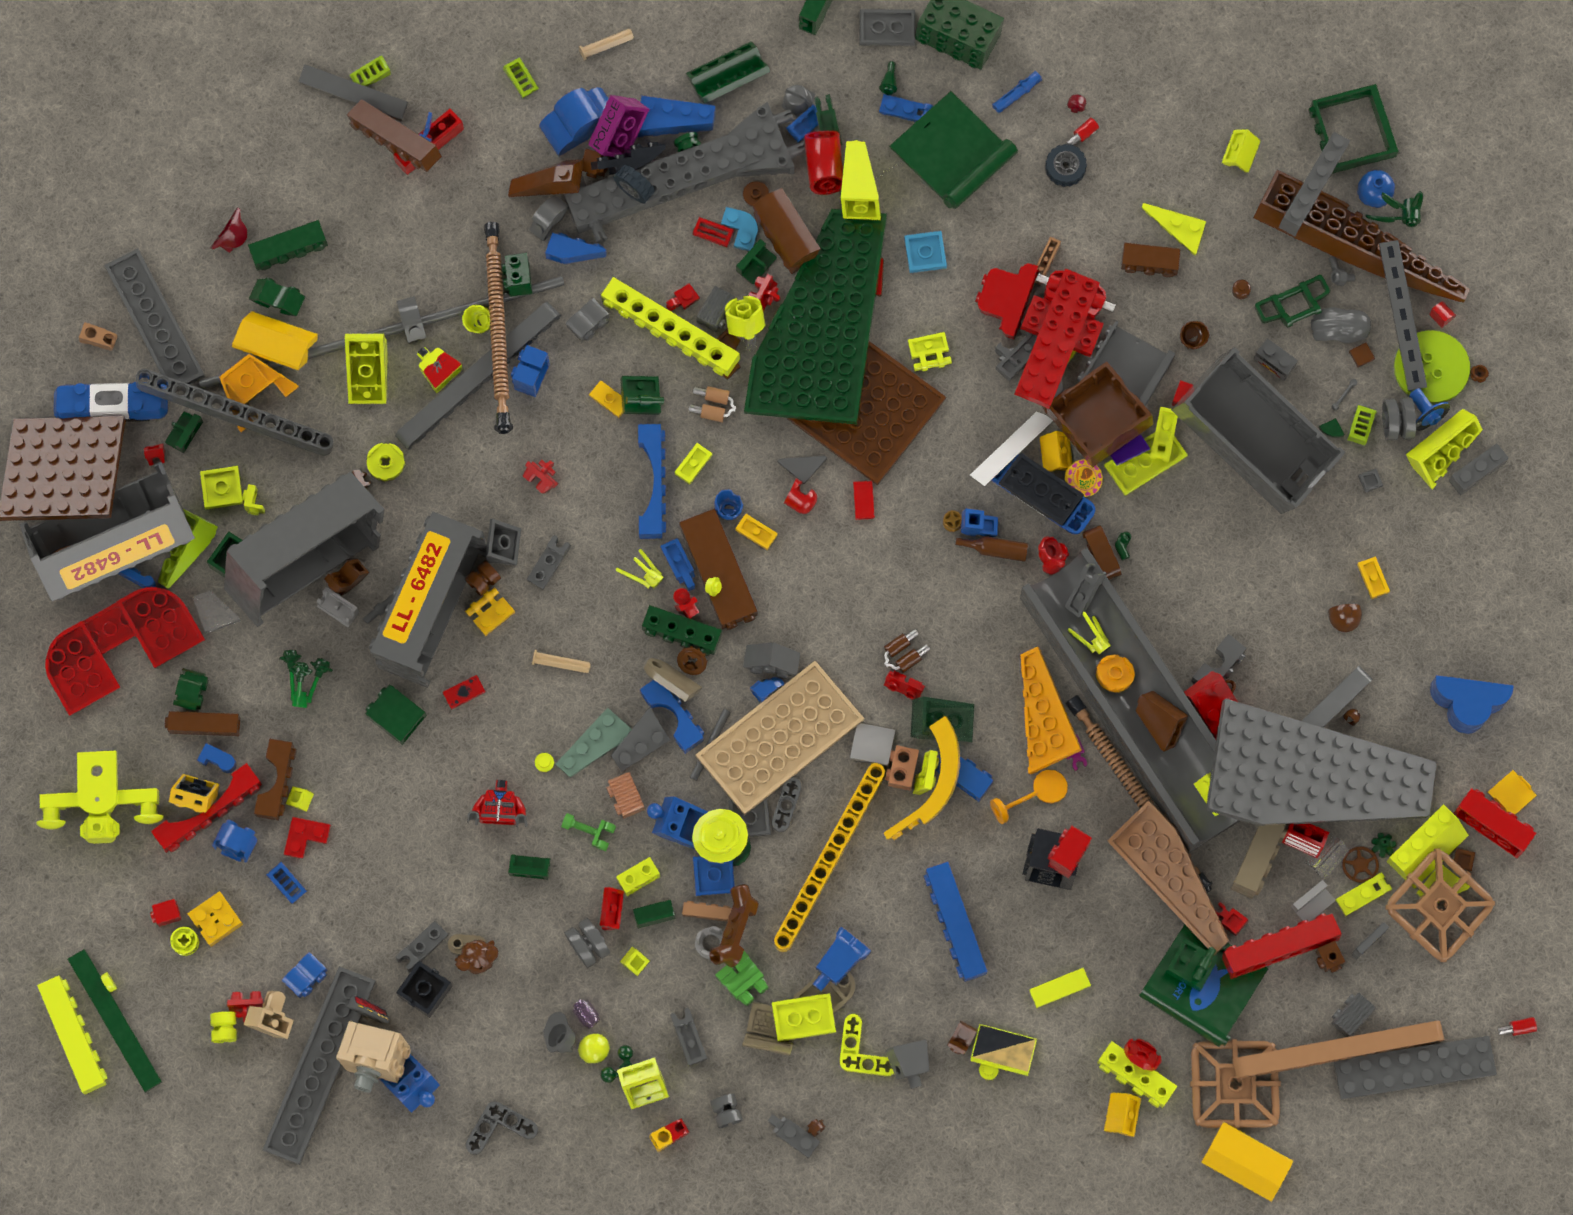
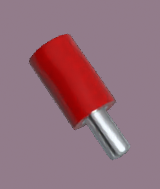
[1067,118,1099,145]
[1498,1017,1537,1036]

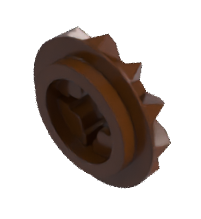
[677,646,708,675]

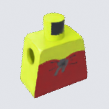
[417,347,463,393]

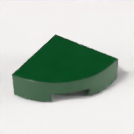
[1318,418,1345,438]

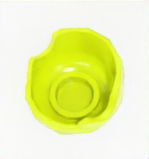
[462,305,490,334]
[578,1034,610,1063]

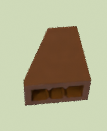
[1135,691,1188,751]

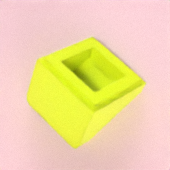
[286,786,314,812]
[620,947,650,976]

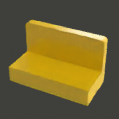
[1039,431,1072,472]
[1104,1093,1141,1137]

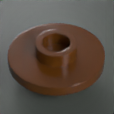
[743,181,769,206]

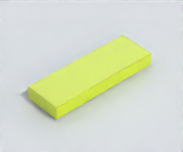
[1029,968,1091,1008]

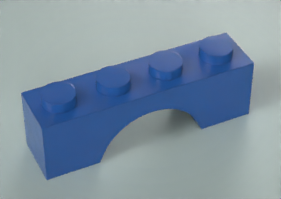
[639,680,705,754]

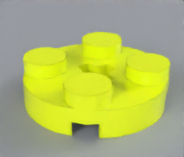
[367,443,405,482]

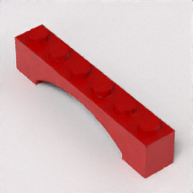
[151,763,262,853]

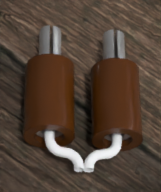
[884,630,930,673]

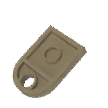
[644,658,702,702]
[793,972,855,1014]

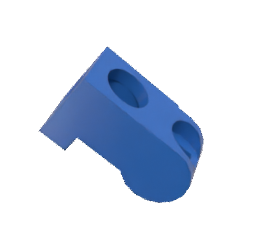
[197,743,237,773]

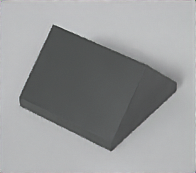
[486,519,521,565]

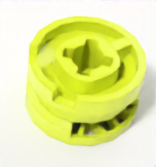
[170,927,199,956]

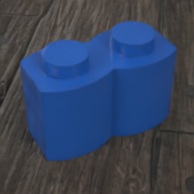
[282,952,328,998]

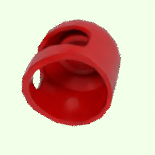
[784,478,817,514]

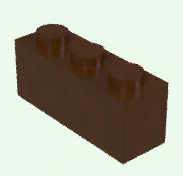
[1121,243,1180,278]

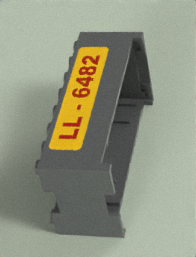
[20,462,195,601]
[369,511,487,688]

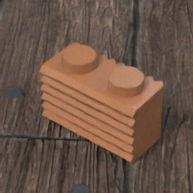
[606,772,645,819]

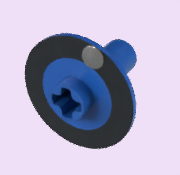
[1409,388,1450,431]

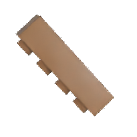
[1035,237,1061,285]
[682,901,732,922]

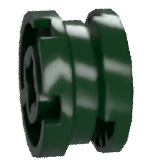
[673,132,701,153]

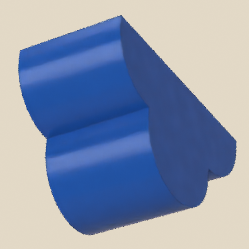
[539,87,609,157]
[1430,675,1514,734]

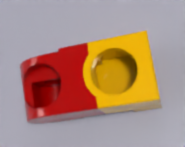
[649,1118,690,1152]

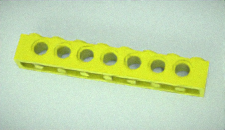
[601,277,740,376]

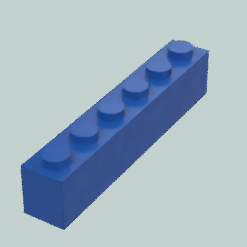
[923,862,987,982]

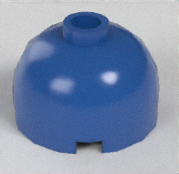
[1357,170,1395,208]

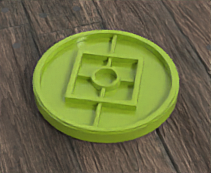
[1394,330,1470,404]

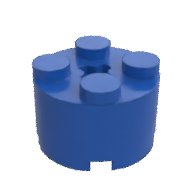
[212,820,258,862]

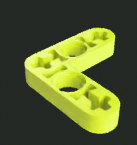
[840,1014,894,1076]

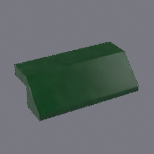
[686,41,770,104]

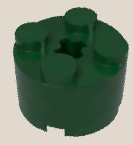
[173,668,209,711]

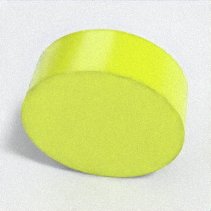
[101,972,117,992]

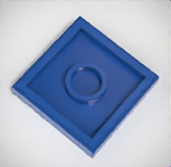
[693,856,735,896]

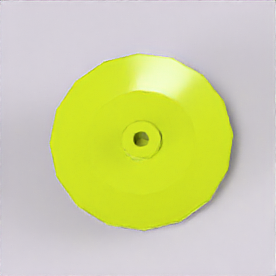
[692,809,748,863]

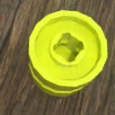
[210,1012,237,1043]

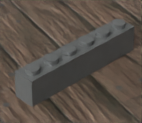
[1279,132,1350,236]

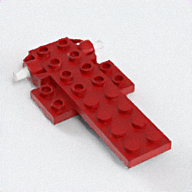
[1014,268,1115,409]

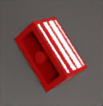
[1282,823,1330,859]

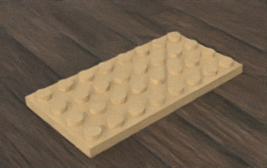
[695,661,864,815]

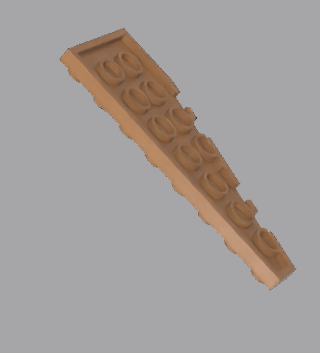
[1108,800,1229,955]

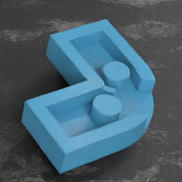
[721,207,758,251]

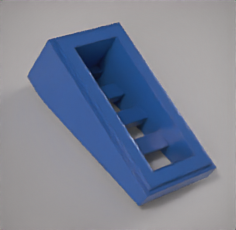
[266,862,307,904]

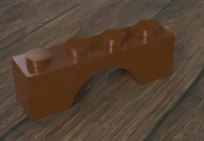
[254,738,297,821]

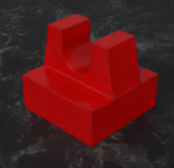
[144,443,165,466]

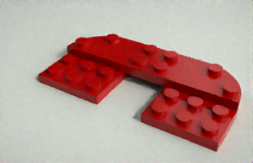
[45,587,205,716]

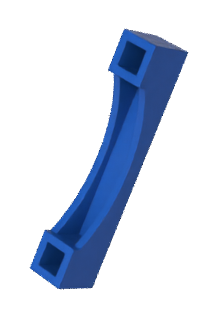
[638,424,666,539]

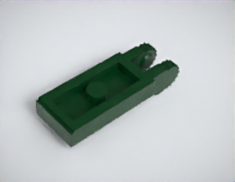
[815,94,843,145]

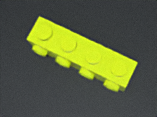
[1097,1041,1177,1108]

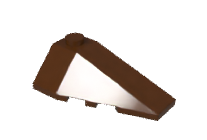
[508,159,584,197]

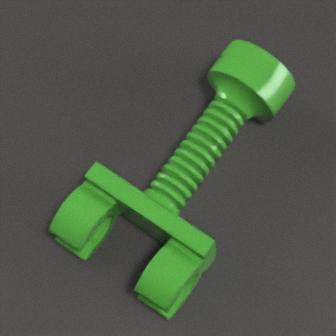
[561,813,616,851]

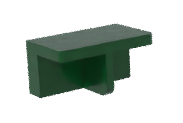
[736,239,777,284]
[165,411,203,453]

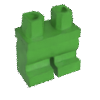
[715,951,768,1006]

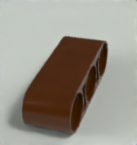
[1082,525,1122,580]

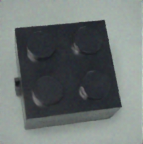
[396,961,453,1018]

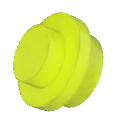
[705,577,722,596]
[535,753,554,772]
[979,1064,999,1080]

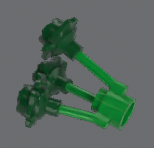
[279,649,333,708]

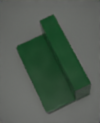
[633,899,676,929]

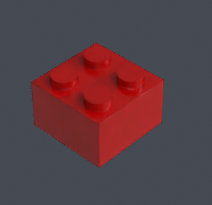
[1048,826,1092,878]

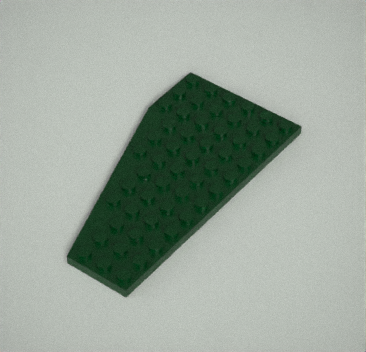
[744,209,887,425]

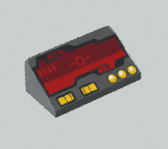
[347,994,389,1024]

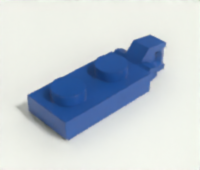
[660,538,695,591]

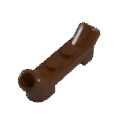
[709,884,759,967]

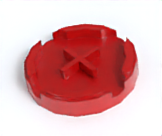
[1124,1039,1161,1071]

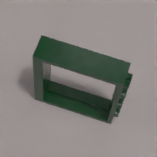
[1309,84,1399,174]

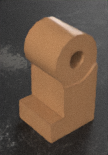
[79,322,118,351]

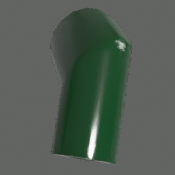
[1115,532,1132,561]

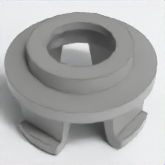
[695,926,723,959]

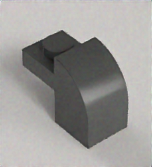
[529,195,569,241]
[397,296,426,343]

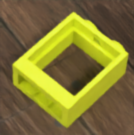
[617,1058,669,1109]

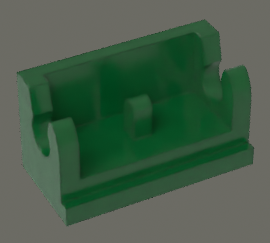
[508,854,551,880]

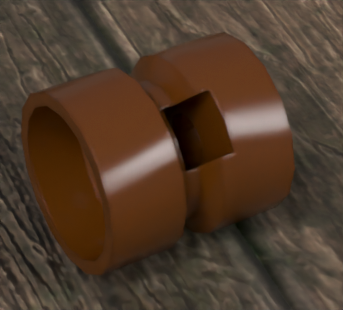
[465,560,501,596]

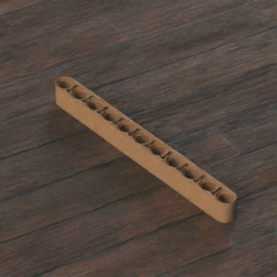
[1232,1021,1445,1079]

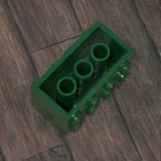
[915,0,1004,70]

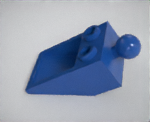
[647,796,708,850]
[378,1054,440,1113]

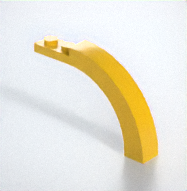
[883,716,960,841]

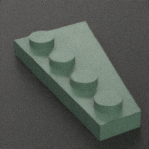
[555,708,632,778]

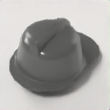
[781,85,815,117]
[543,1012,576,1053]

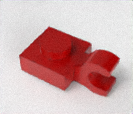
[666,283,700,311]

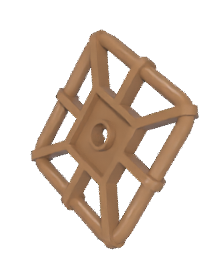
[1385,848,1495,962]
[1190,1039,1281,1130]

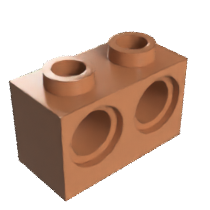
[885,745,919,791]

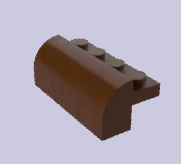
[753,188,820,274]

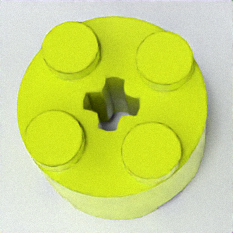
[725,296,765,340]

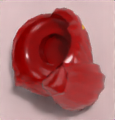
[1038,536,1069,575]

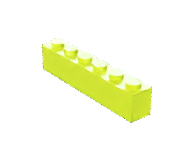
[37,976,108,1094]

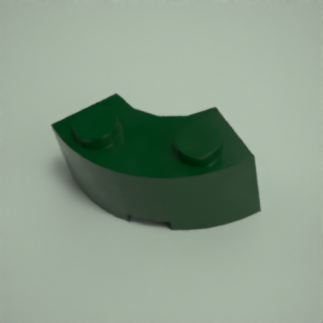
[249,277,306,316]

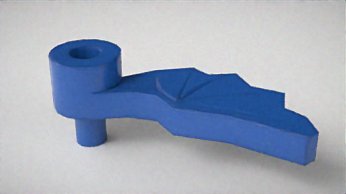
[420,112,432,142]

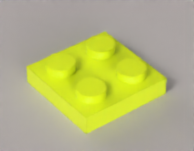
[200,466,243,509]

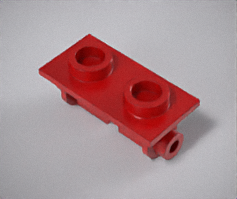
[884,670,925,701]

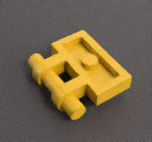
[465,587,515,636]

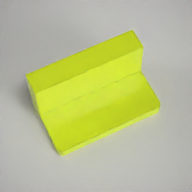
[1221,129,1260,173]

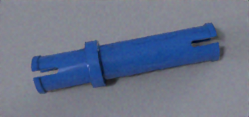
[992,71,1042,114]

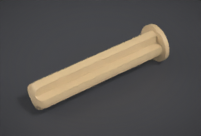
[579,29,633,60]
[532,650,590,673]

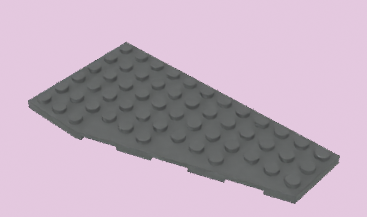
[1206,699,1437,826]

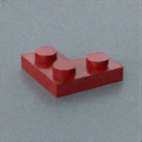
[284,817,331,859]

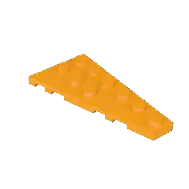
[1020,646,1082,775]

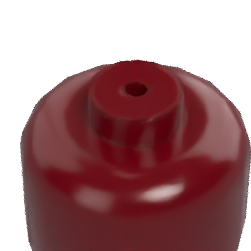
[1067,94,1086,113]

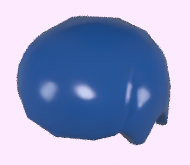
[714,489,743,520]

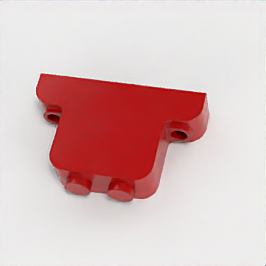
[975,263,1039,340]

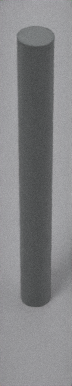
[690,709,730,781]

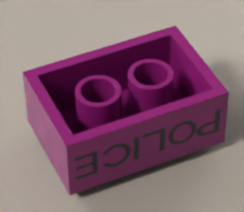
[588,95,649,157]

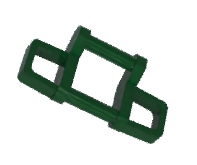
[1254,274,1330,328]

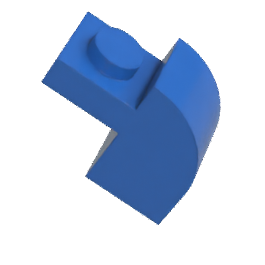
[961,509,998,537]

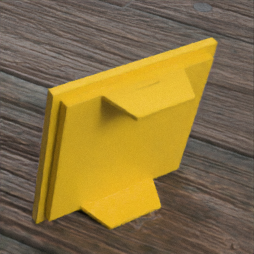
[1487,770,1537,814]

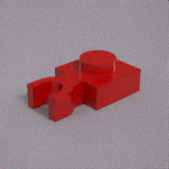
[1216,902,1248,936]

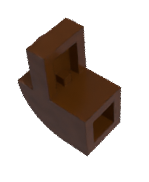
[324,559,369,596]

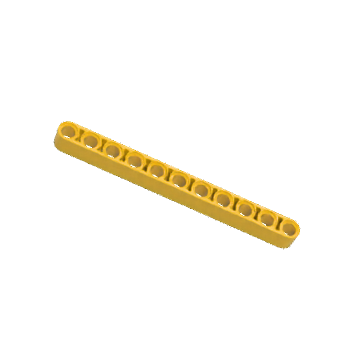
[774,763,885,952]

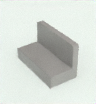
[1291,880,1335,922]

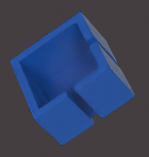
[511,345,550,397]

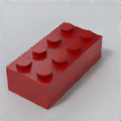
[1453,788,1536,859]

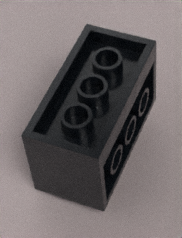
[1022,828,1079,890]

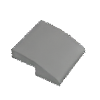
[850,723,895,766]

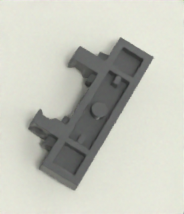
[994,319,1037,381]

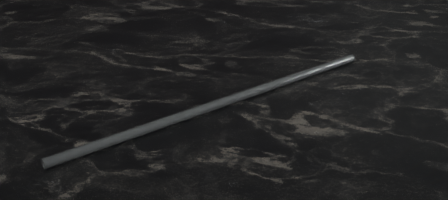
[199,276,565,389]

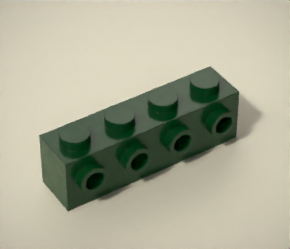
[248,220,328,271]
[642,605,722,656]

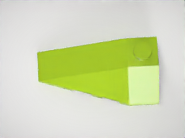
[158,509,218,589]

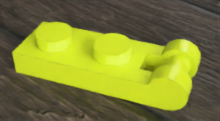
[1150,407,1178,462]
[1336,872,1392,916]

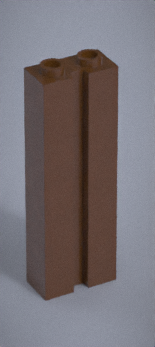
[679,508,758,630]

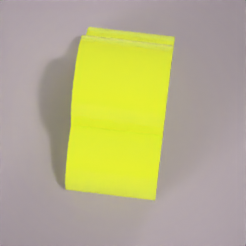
[345,334,388,404]

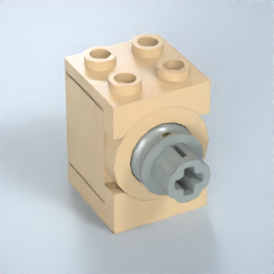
[336,1021,411,1093]

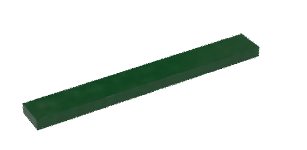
[68,949,162,1093]

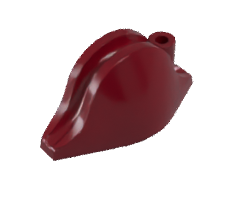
[210,207,248,253]

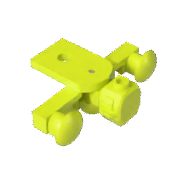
[36,750,163,844]

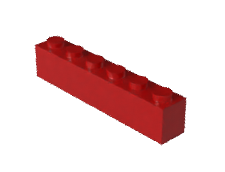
[1222,914,1342,979]

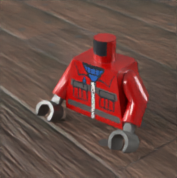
[467,780,528,828]

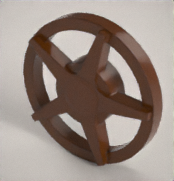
[1342,847,1379,883]

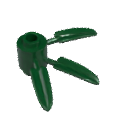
[1365,191,1423,227]

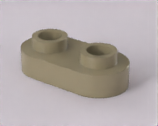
[448,934,487,955]

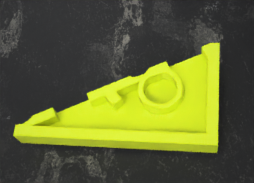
[1142,203,1206,256]

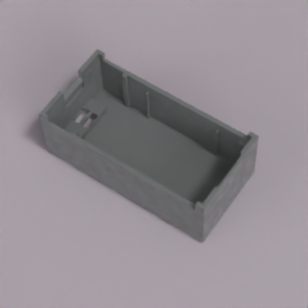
[1171,347,1346,514]
[224,472,385,627]

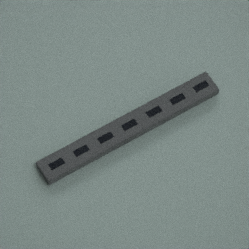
[1379,240,1427,391]

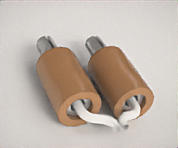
[689,386,736,423]

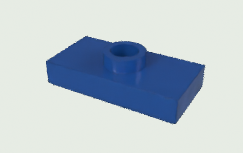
[786,104,819,143]

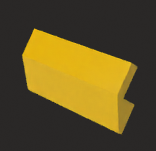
[232,311,318,370]
[1201,1122,1293,1202]

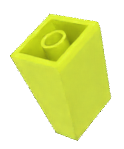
[841,140,881,220]

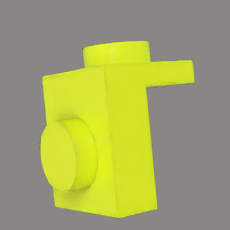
[242,484,265,516]

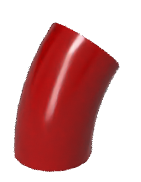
[804,131,843,195]

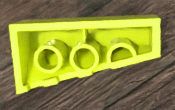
[1406,409,1483,490]

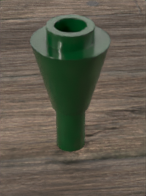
[879,61,897,95]

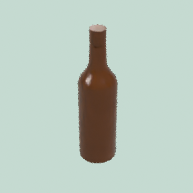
[955,536,1028,562]

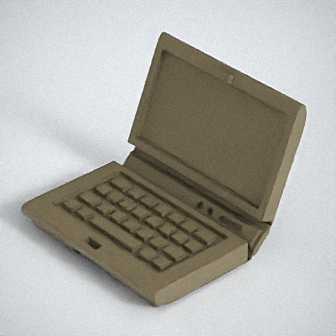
[742,1002,795,1056]

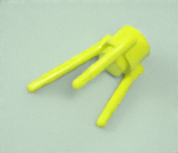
[616,549,664,589]
[1068,612,1111,655]

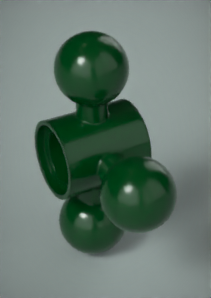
[600,1045,633,1083]

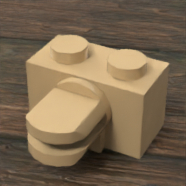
[244,991,294,1039]

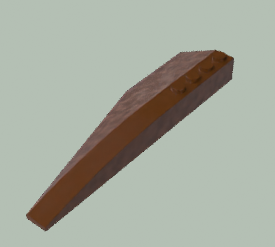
[1253,170,1470,303]

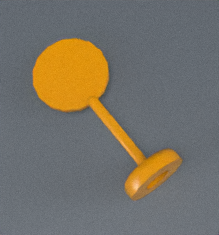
[990,770,1068,824]

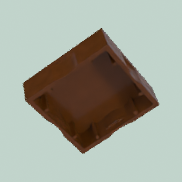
[1046,361,1154,468]

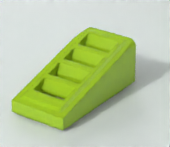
[350,55,391,87]
[503,57,539,98]
[1347,405,1376,446]

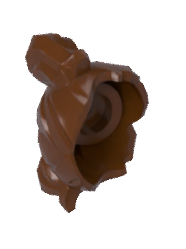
[455,940,498,974]

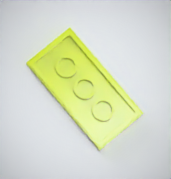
[1104,432,1188,496]

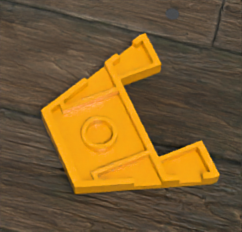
[219,354,299,433]

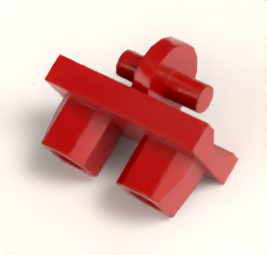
[748,274,780,312]
[522,460,559,494]
[673,588,699,618]
[227,991,264,1022]

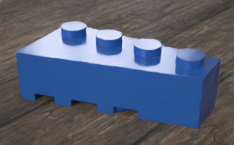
[637,96,715,138]

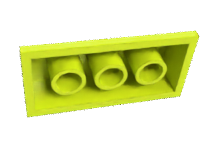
[1386,804,1469,889]

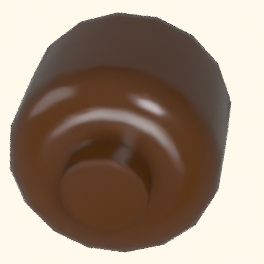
[1232,279,1251,300]

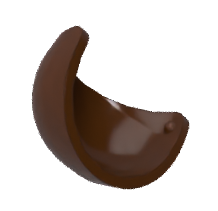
[1328,604,1362,632]

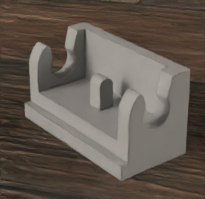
[317,587,359,627]

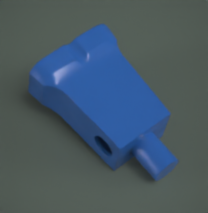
[813,927,871,992]

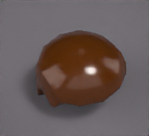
[1179,321,1209,349]

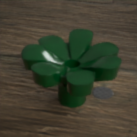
[1371,833,1396,858]

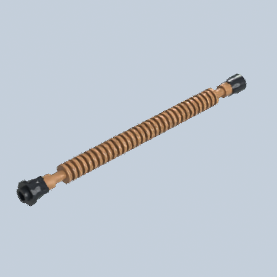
[484,222,513,434]
[1065,695,1213,893]

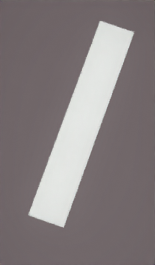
[970,412,1053,486]

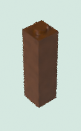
[165,711,241,736]

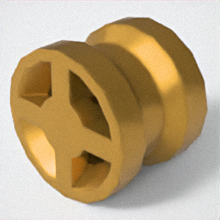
[943,510,962,532]

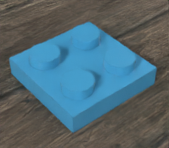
[904,231,947,273]

